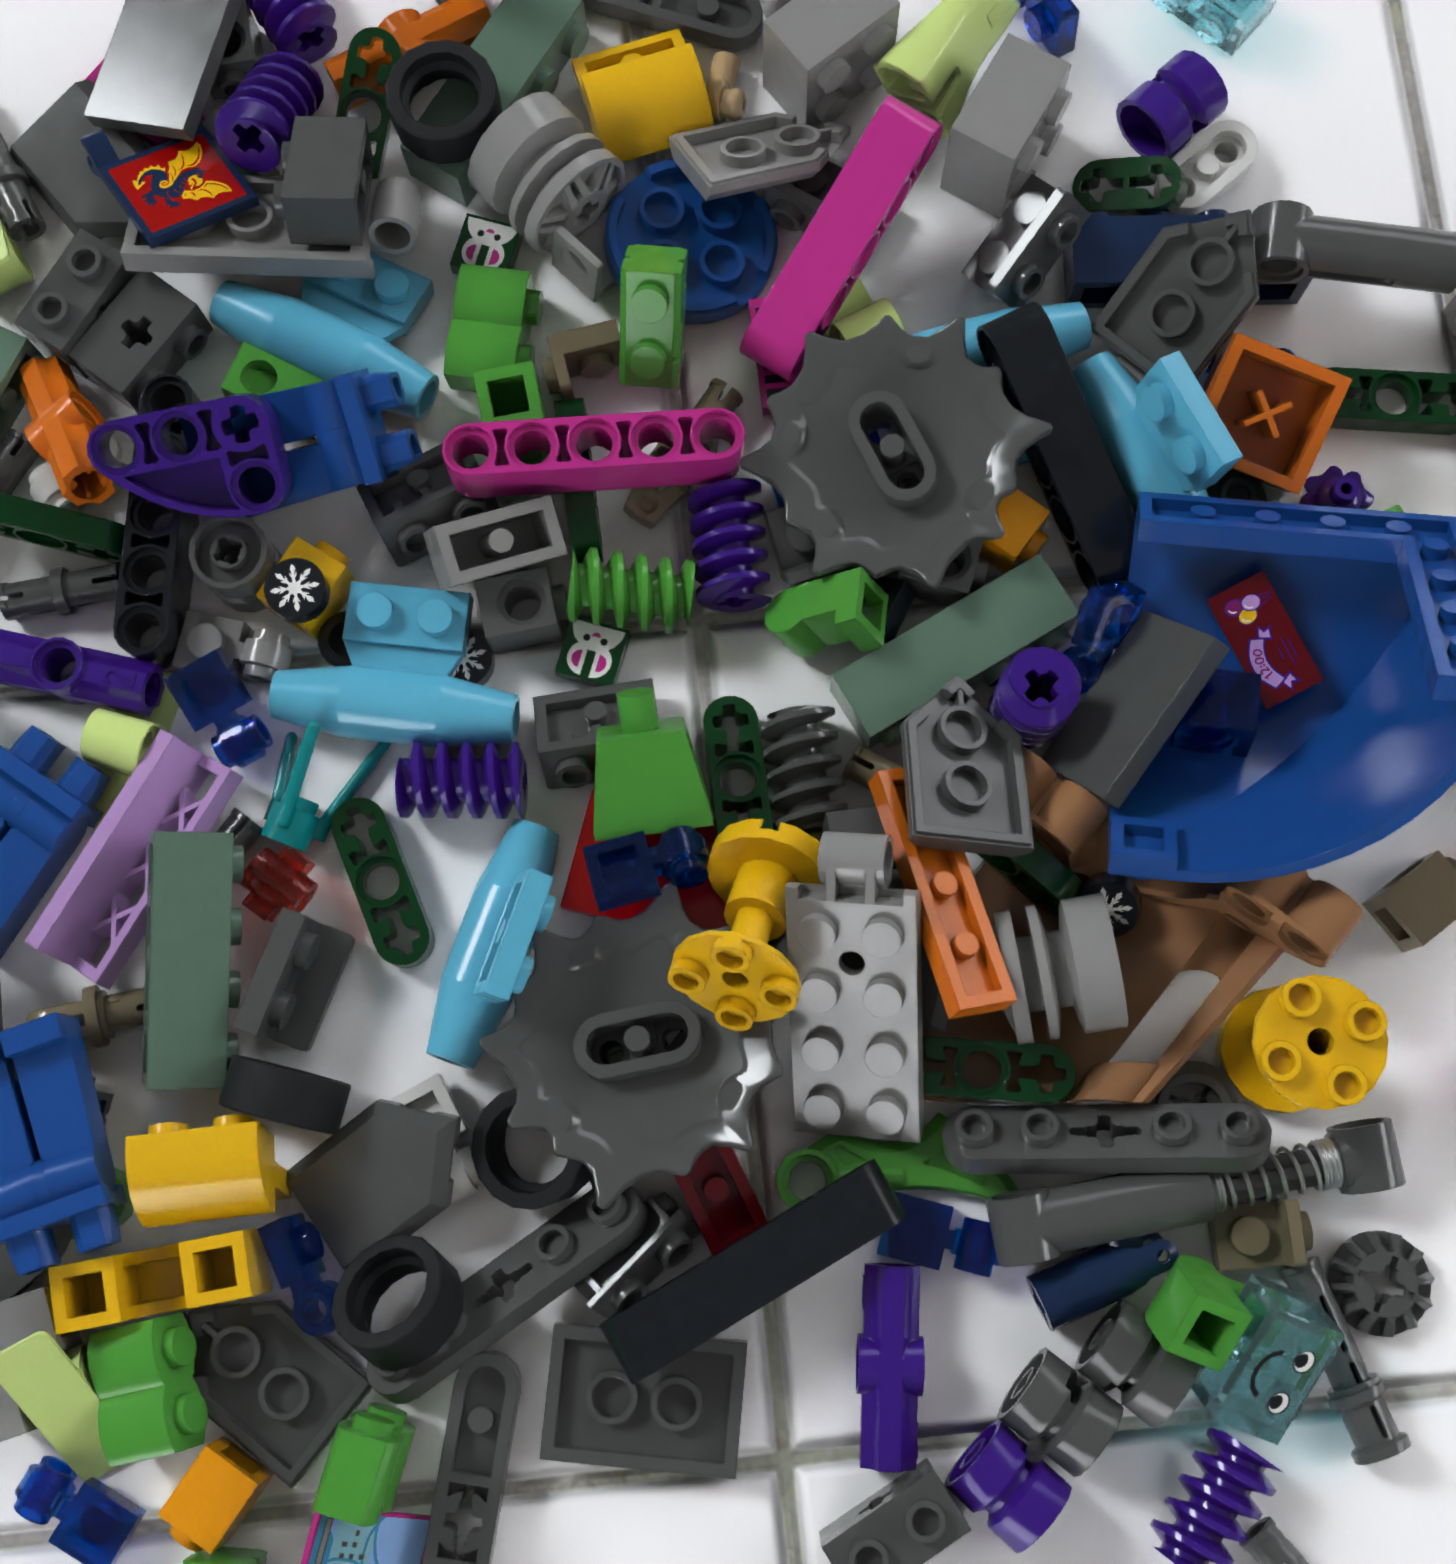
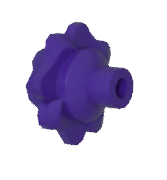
[1299,466,1374,509]

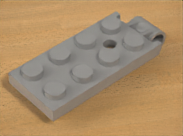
[120,174,422,279]
[785,831,924,1143]

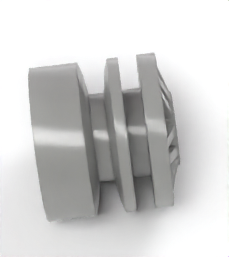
[467,91,625,256]
[993,893,1128,1045]

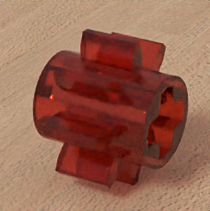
[239,845,318,923]

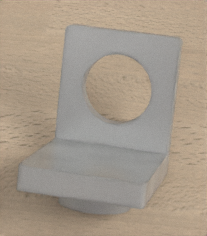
[552,211,616,303]

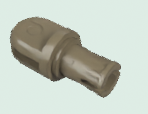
[26,985,144,1048]

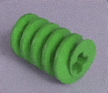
[566,547,695,635]

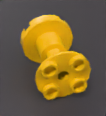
[667,819,821,1031]
[1215,974,1389,1113]

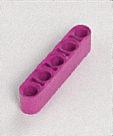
[739,95,943,383]
[442,408,745,498]

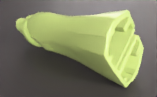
[873,0,1020,140]

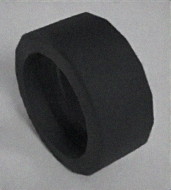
[385,40,502,164]
[218,1055,351,1134]
[471,1089,592,1210]
[332,1234,465,1371]

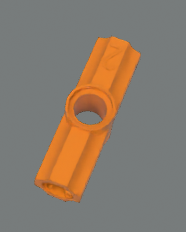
[323,0,491,110]
[19,355,115,506]

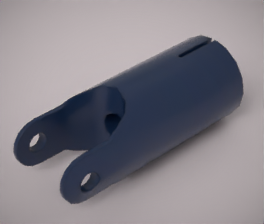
[1026,1233,1178,1332]

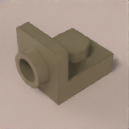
[541,319,620,400]
[1208,1198,1313,1271]

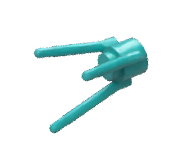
[261,720,391,852]

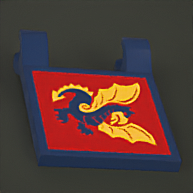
[80,120,260,249]

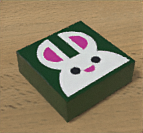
[450,213,524,275]
[555,617,631,687]

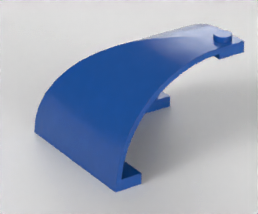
[1108,491,1456,883]

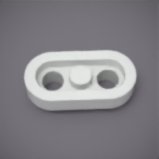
[1153,120,1258,215]

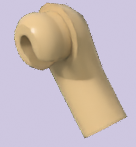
[706,51,747,123]

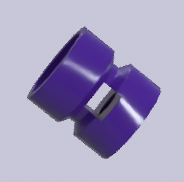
[1116,50,1228,158]
[944,1420,1072,1553]

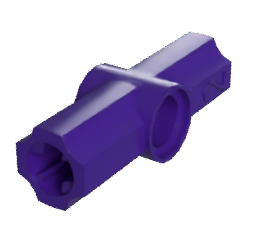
[0,629,165,717]
[856,1262,925,1473]

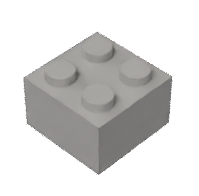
[763,0,900,127]
[940,33,1073,218]

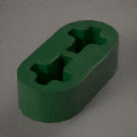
[1072,155,1188,216]

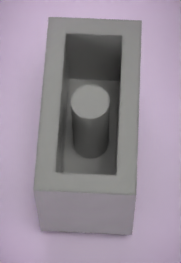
[423,495,568,590]

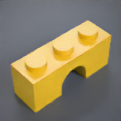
[48,1227,272,1335]

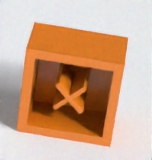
[1202,332,1353,495]

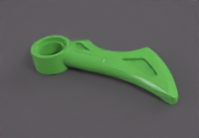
[775,1112,1019,1208]

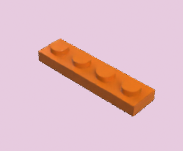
[868,768,1018,1020]

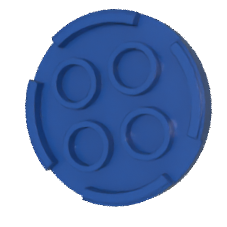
[604,159,778,324]

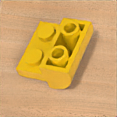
[571,28,714,162]
[125,1114,292,1228]

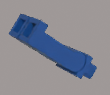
[179,368,423,518]
[0,725,111,960]
[0,1012,128,1276]

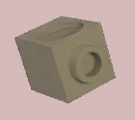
[1362,850,1456,953]

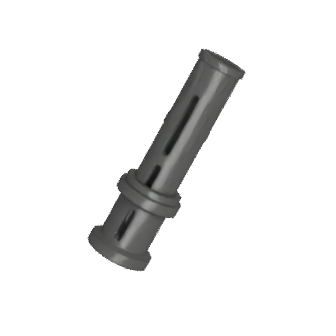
[1279,1256,1411,1465]

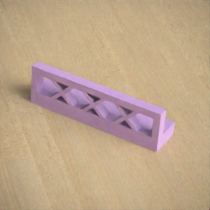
[25,729,244,990]

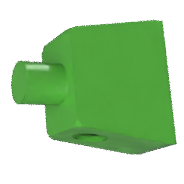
[593,687,714,842]

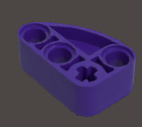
[87,393,293,517]

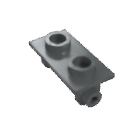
[574,1191,700,1319]

